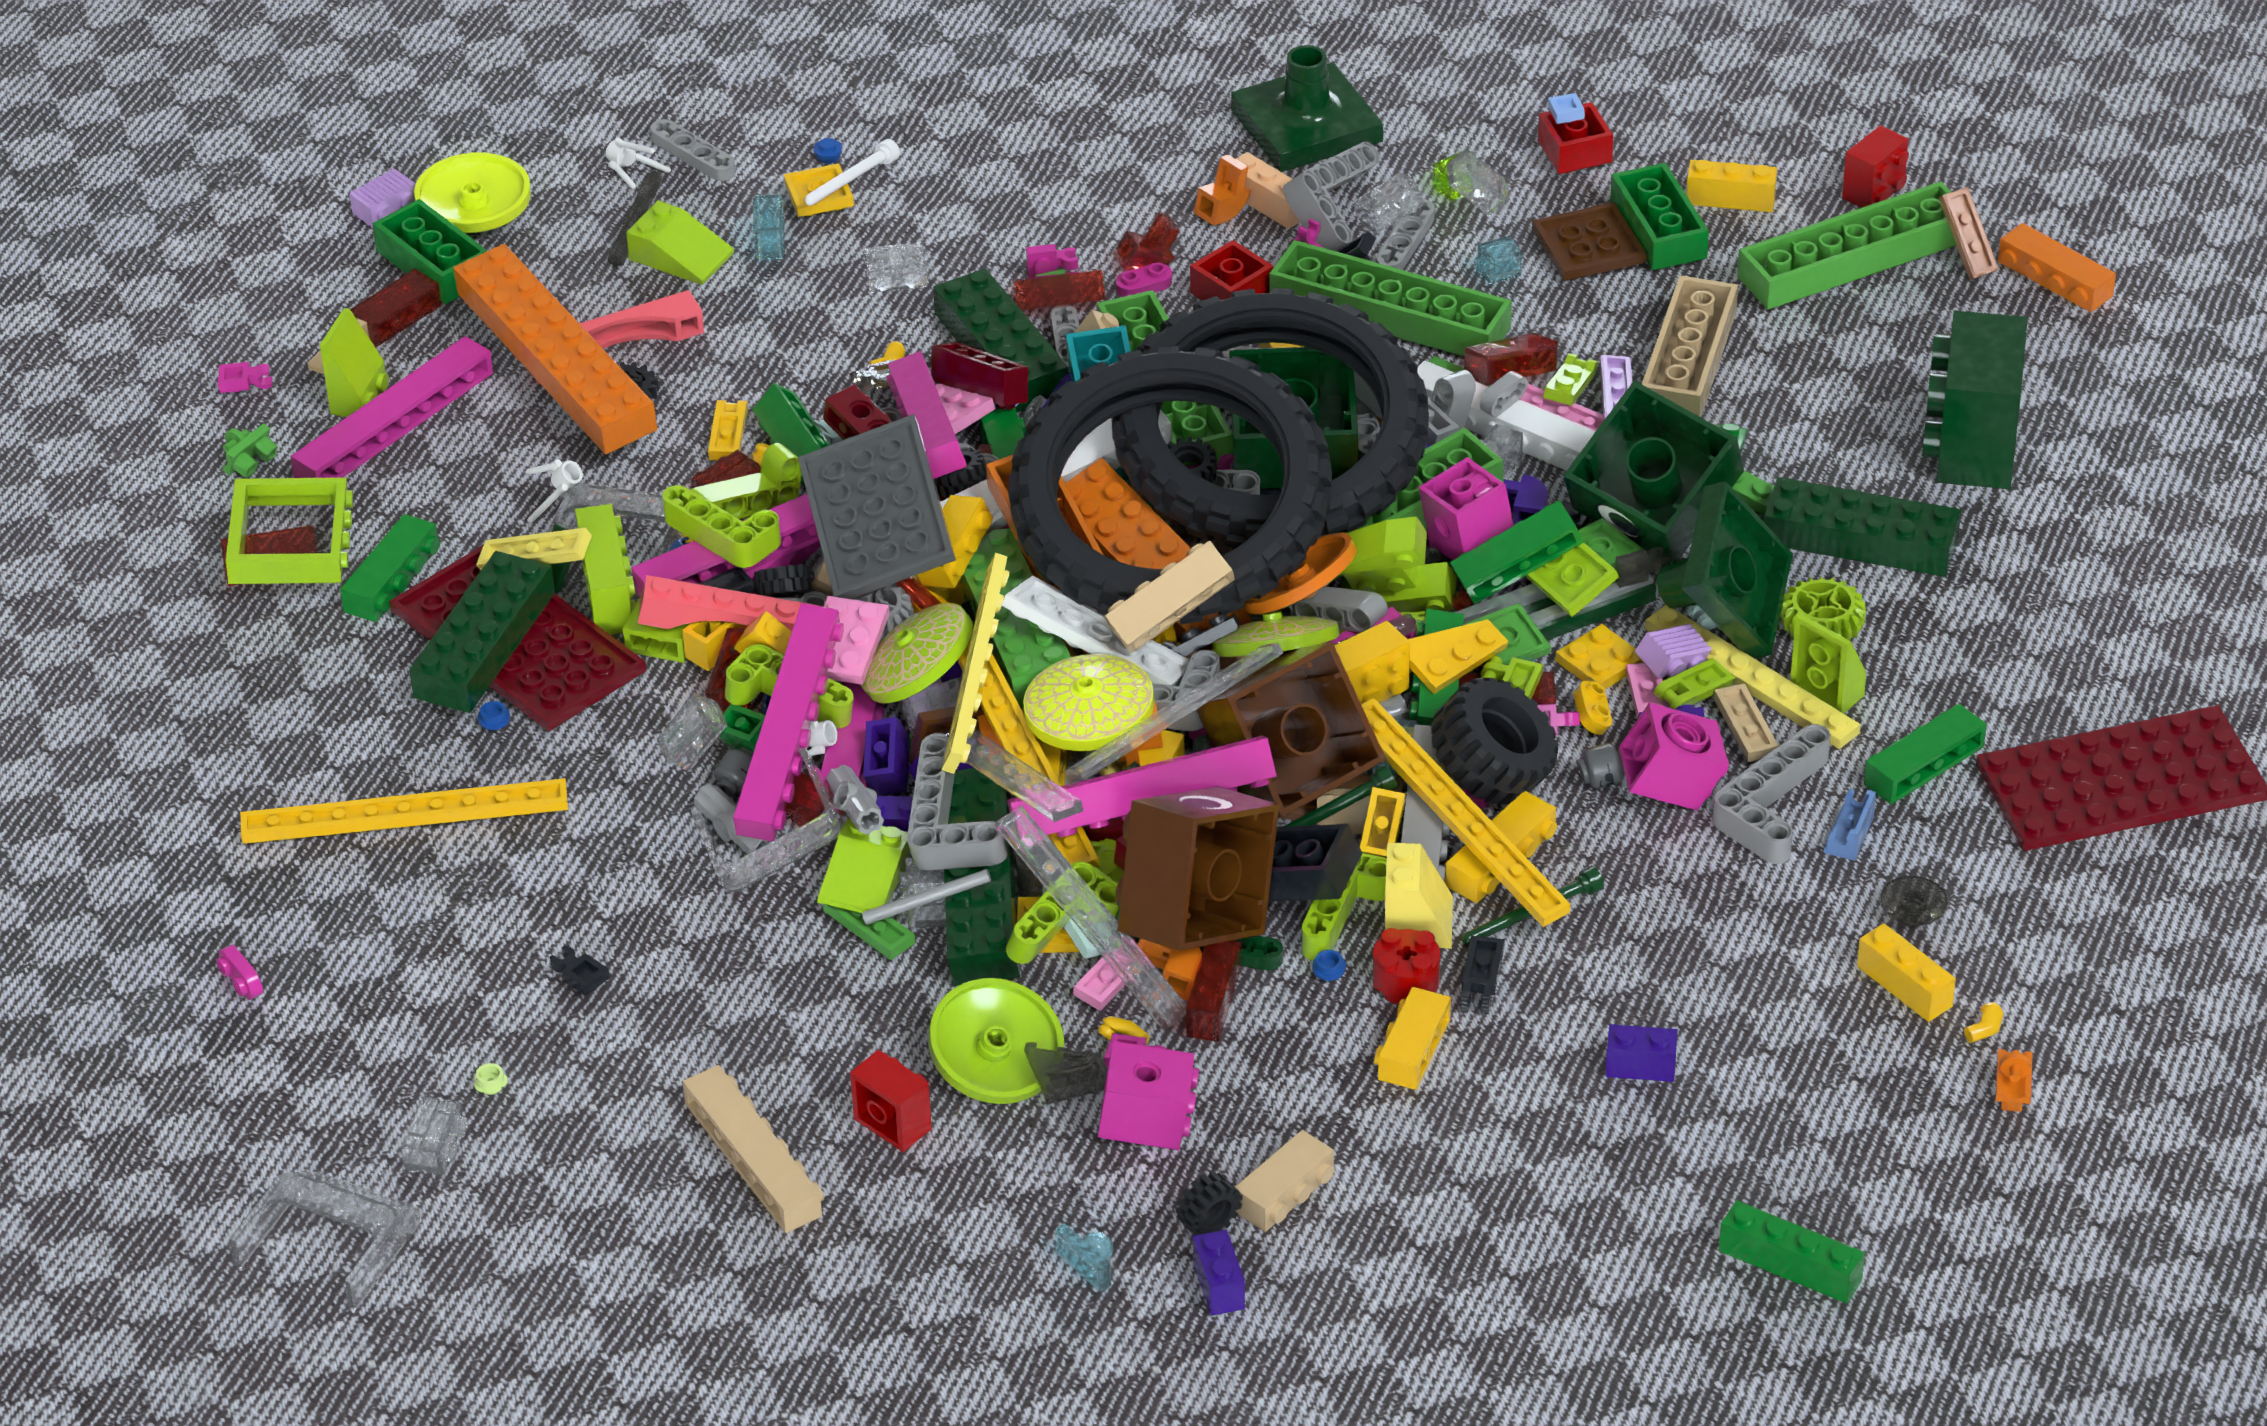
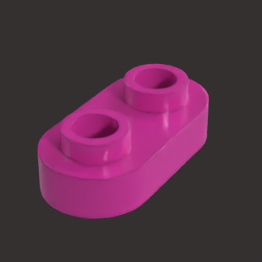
[1116,263,1172,297]
[216,944,263,1000]

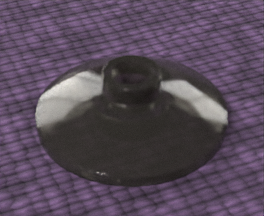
[1880,876,1948,926]

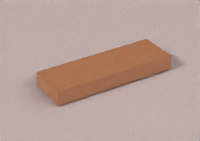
[1939,187,1999,280]

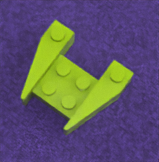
[1339,516,1457,612]

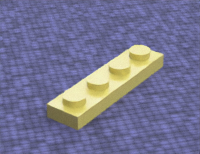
[476,528,592,570]

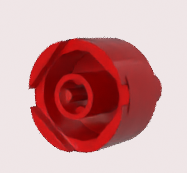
[1373,928,1440,1005]

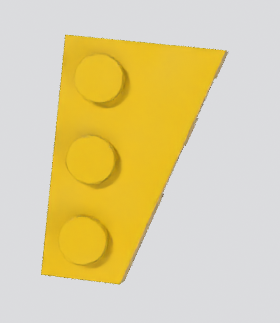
[1408,619,1509,694]

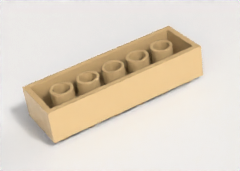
[1642,275,1738,417]

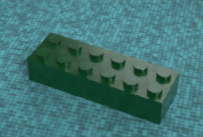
[933,268,1069,413]
[1764,477,1961,577]
[409,551,555,713]

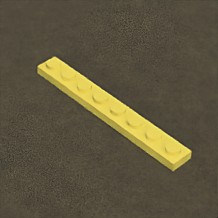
[942,553,1009,774]
[1645,605,1861,749]

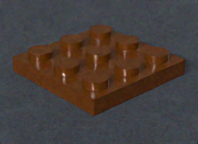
[1532,202,1647,281]

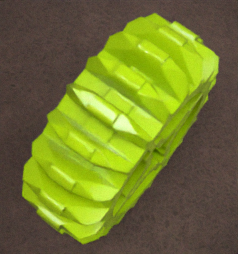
[1780,576,1866,641]

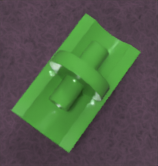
[223,423,278,478]

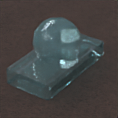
[1055,1223,1113,1292]

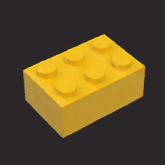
[1334,621,1410,704]

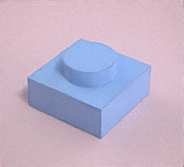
[1548,93,1585,124]

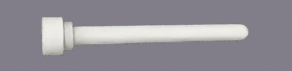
[805,139,900,205]

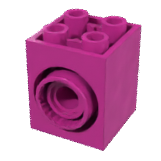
[1418,457,1514,561]
[1619,702,1729,811]
[1098,1041,1199,1150]

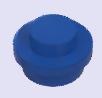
[814,138,842,164]
[478,701,510,730]
[1312,950,1346,981]

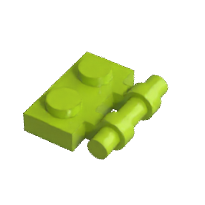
[1481,656,1543,699]

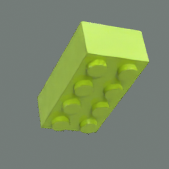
[575,504,636,635]

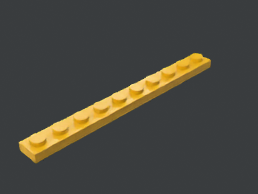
[957,639,1100,871]
[1361,698,1571,927]
[240,778,568,844]

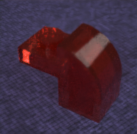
[1113,212,1180,271]

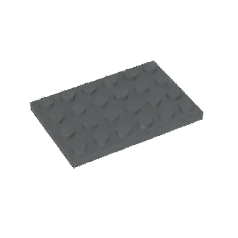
[798,414,956,599]

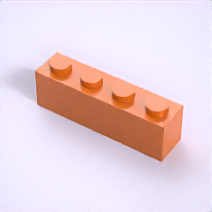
[1998,223,2116,313]

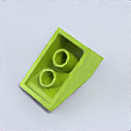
[626,200,734,285]
[320,308,389,417]
[1790,613,1866,714]
[817,818,909,913]

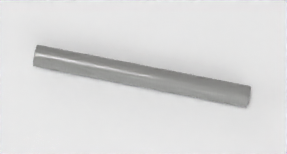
[862,869,991,925]

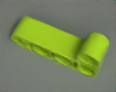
[691,443,802,519]
[662,485,781,568]
[725,644,853,728]
[1302,852,1387,961]
[1006,861,1120,964]

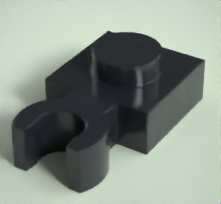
[549,945,610,996]

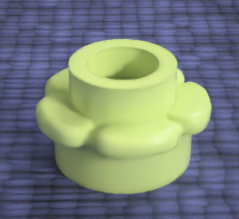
[474,1063,508,1095]

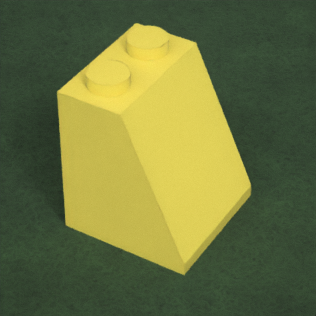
[1385,843,1453,949]

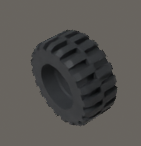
[1431,677,1558,805]

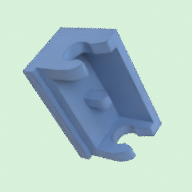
[1823,788,1876,861]

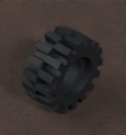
[1168,436,1217,483]
[934,448,987,497]
[754,564,813,598]
[1175,1172,1243,1236]

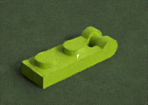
[1543,353,1598,406]
[1653,658,1735,709]

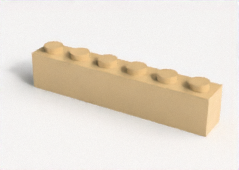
[683,1065,824,1233]

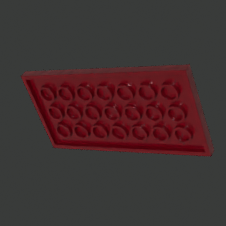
[389,545,647,732]
[1976,705,2267,851]

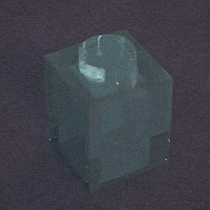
[1474,236,1522,284]

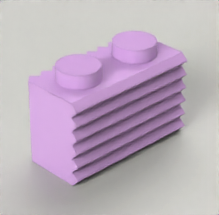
[350,168,416,228]
[1635,624,1711,679]

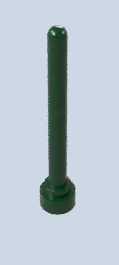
[1283,764,1399,827]
[1462,866,1604,945]

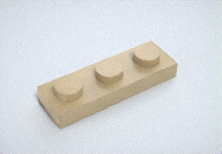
[1714,683,1779,762]

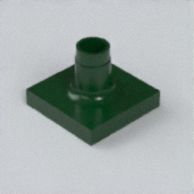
[1231,45,1383,172]
[1657,481,1793,659]

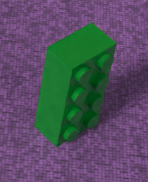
[1610,162,1709,270]
[372,199,488,304]

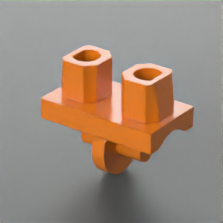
[1995,1049,2033,1112]

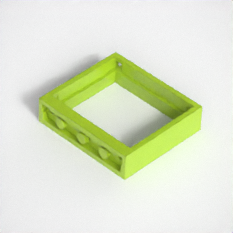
[226,478,354,584]

